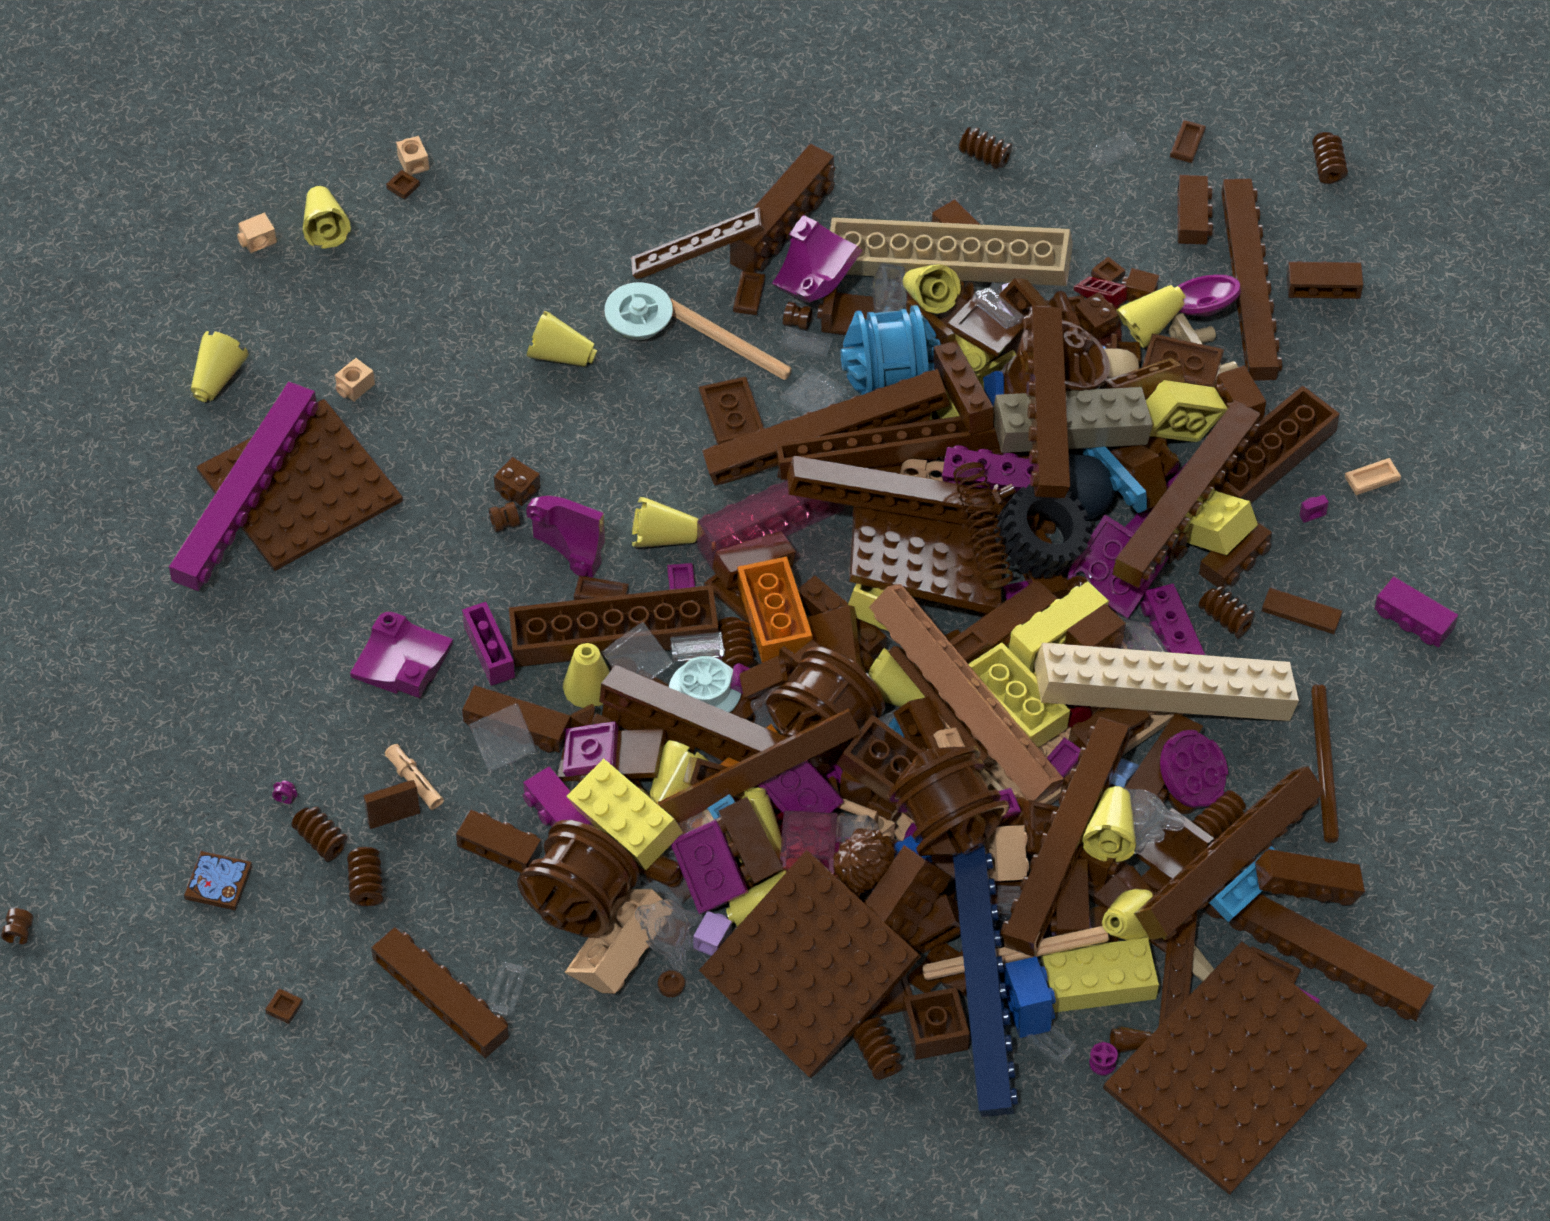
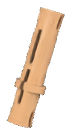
[385,744,444,810]

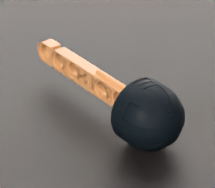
[900,454,1115,520]

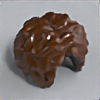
[833,828,897,897]

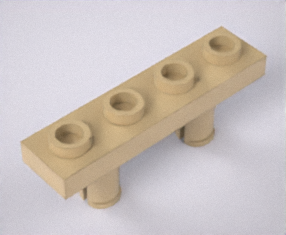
[1169,313,1238,386]

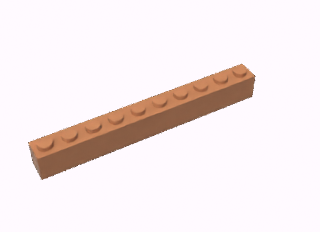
[869,584,1064,802]

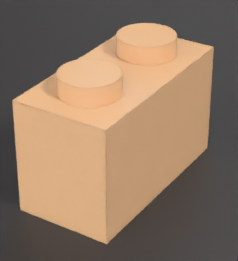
[984,825,1029,881]

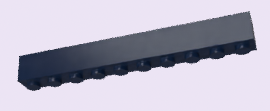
[953,845,1019,1117]

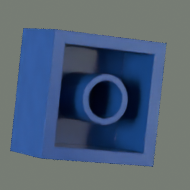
[1004,957,1056,1038]

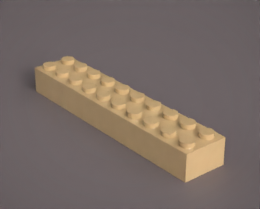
[830,218,1073,286]
[1034,643,1299,721]

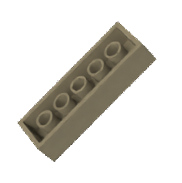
[993,387,1153,453]

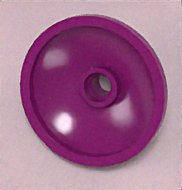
[1178,275,1241,317]

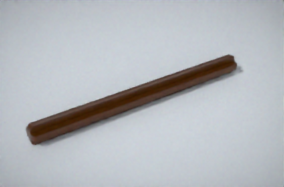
[1311,684,1339,843]

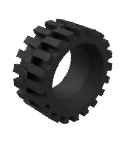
[994,484,1091,579]

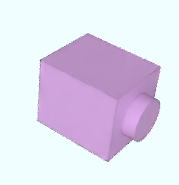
[693,911,732,956]

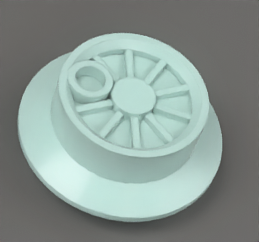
[605,282,673,340]
[669,656,741,713]

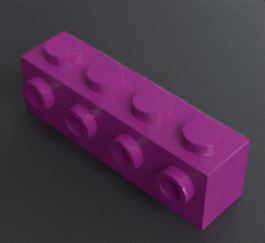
[942,446,1034,494]
[1141,583,1205,655]

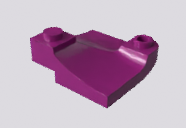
[772,215,863,303]
[526,496,605,578]
[1068,515,1169,620]
[350,612,453,698]

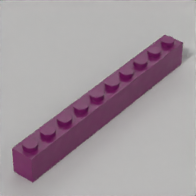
[169,381,318,591]

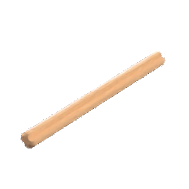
[670,298,791,380]
[923,926,1109,980]

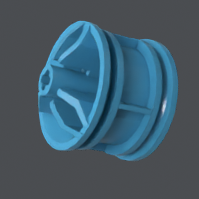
[840,305,940,395]

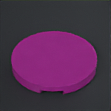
[1160,730,1228,808]

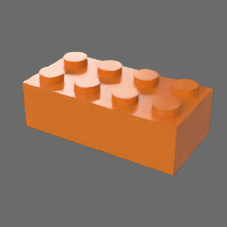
[737,557,812,663]

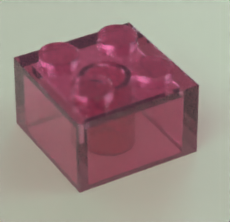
[780,810,837,874]

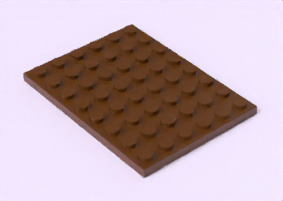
[1103,941,1368,1195]

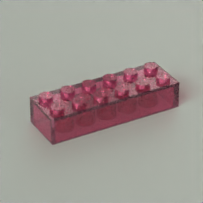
[697,461,844,570]

